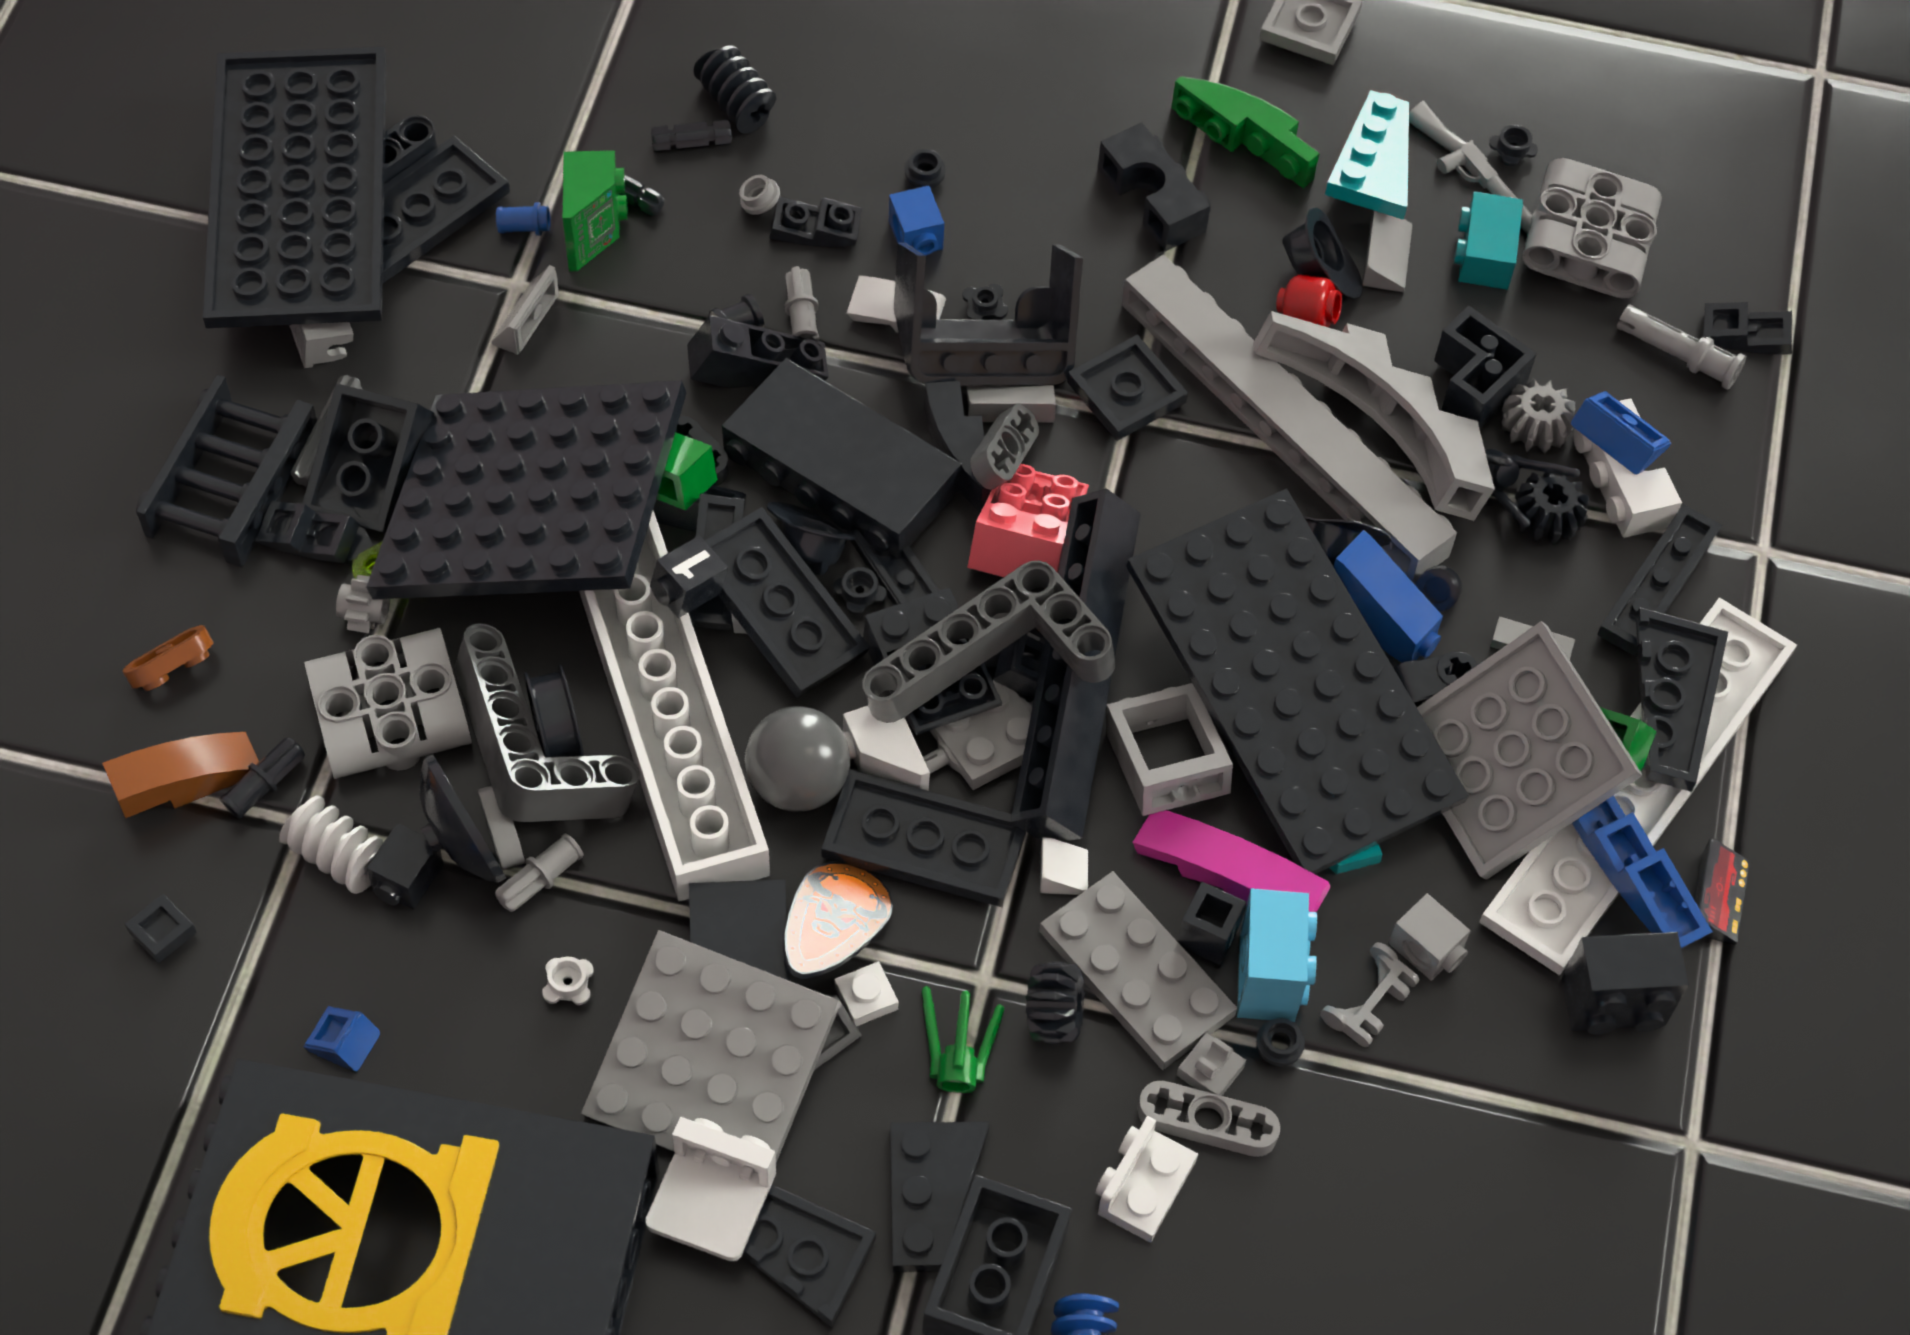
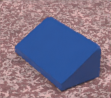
[1571,391,1672,475]

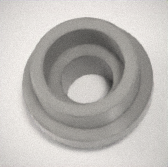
[739,175,780,215]

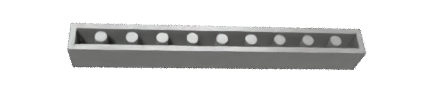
[1122,254,1457,583]

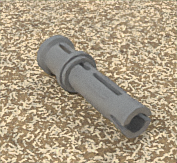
[1617,304,1746,390]

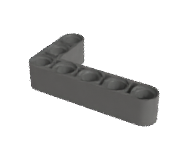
[862,560,1115,723]
[454,623,640,822]

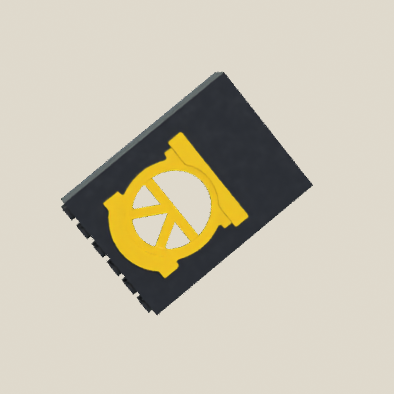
[140,1058,660,1335]

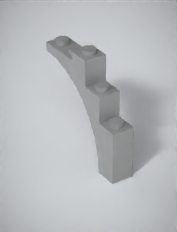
[1253,311,1495,521]

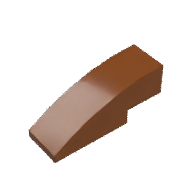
[102,732,259,818]

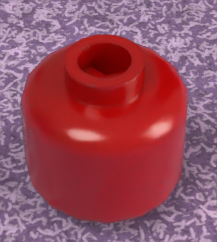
[1276,275,1342,328]

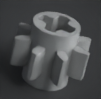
[336,575,390,633]

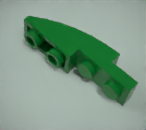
[1171,76,1320,189]

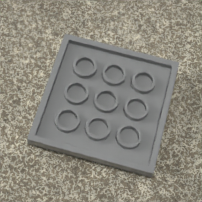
[1417,621,1643,880]
[581,930,841,1162]

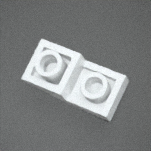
[847,275,946,333]

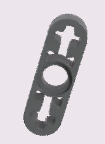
[970,403,1039,490]

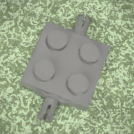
[923,680,1034,790]

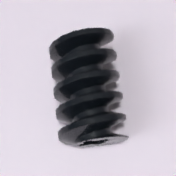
[693,46,777,134]

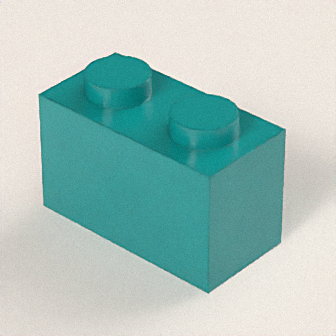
[1453,191,1523,290]

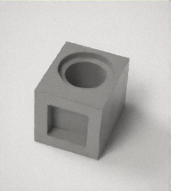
[1388,893,1471,981]

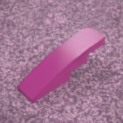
[1133,810,1331,912]

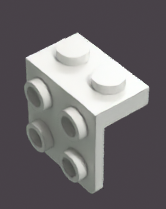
[646,1117,776,1261]

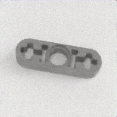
[1138,1081,1280,1157]

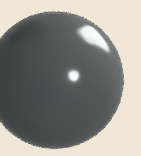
[744,706,850,812]

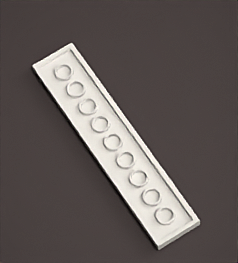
[1479,598,1797,975]

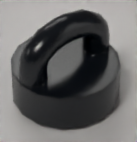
[1416,565,1462,612]

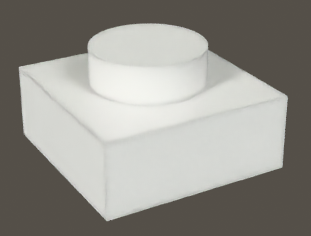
[835,961,899,1027]

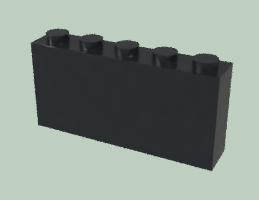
[722,358,962,559]

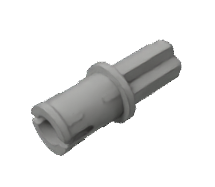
[785,266,819,341]
[495,833,584,912]

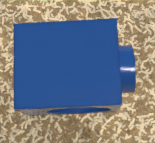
[889,186,945,255]

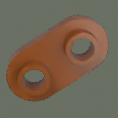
[122,625,214,691]

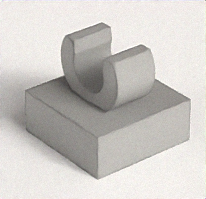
[1177,1032,1246,1096]

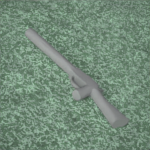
[1409,101,1532,235]

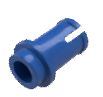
[496,202,551,236]

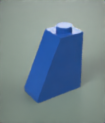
[1334,530,1443,663]

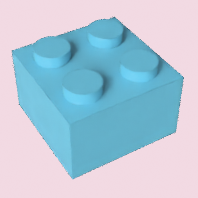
[1237,888,1317,1022]

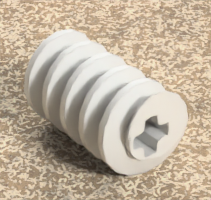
[279,795,383,894]

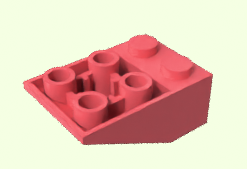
[967,464,1089,588]

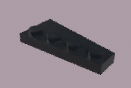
[1635,607,1729,792]

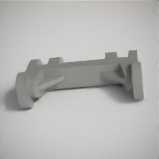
[1320,942,1419,1047]

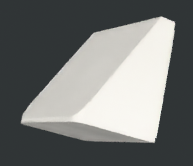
[1040,837,1088,895]

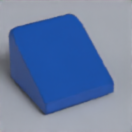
[304,1006,380,1071]

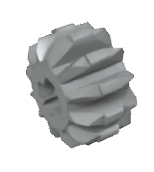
[1502,378,1576,454]

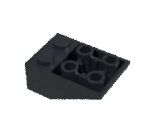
[863,587,1002,735]

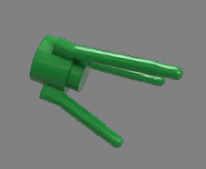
[922,986,1005,1093]

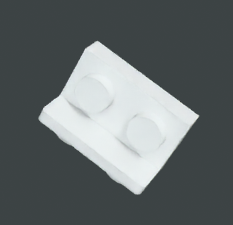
[1095,1116,1198,1243]

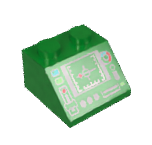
[562,151,628,271]

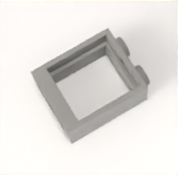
[1106,683,1233,816]

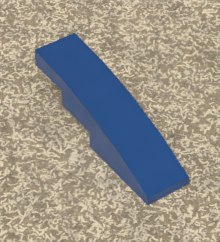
[1572,795,1713,948]

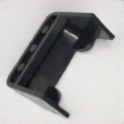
[894,243,1083,385]

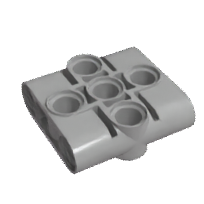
[1522,158,1662,298]
[304,628,472,779]

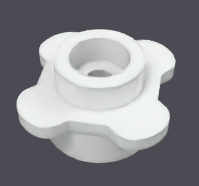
[542,957,594,1005]

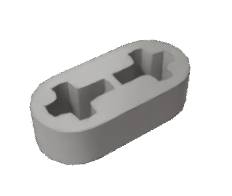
[477,785,525,870]

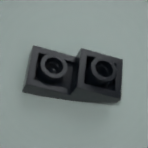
[769,196,862,247]

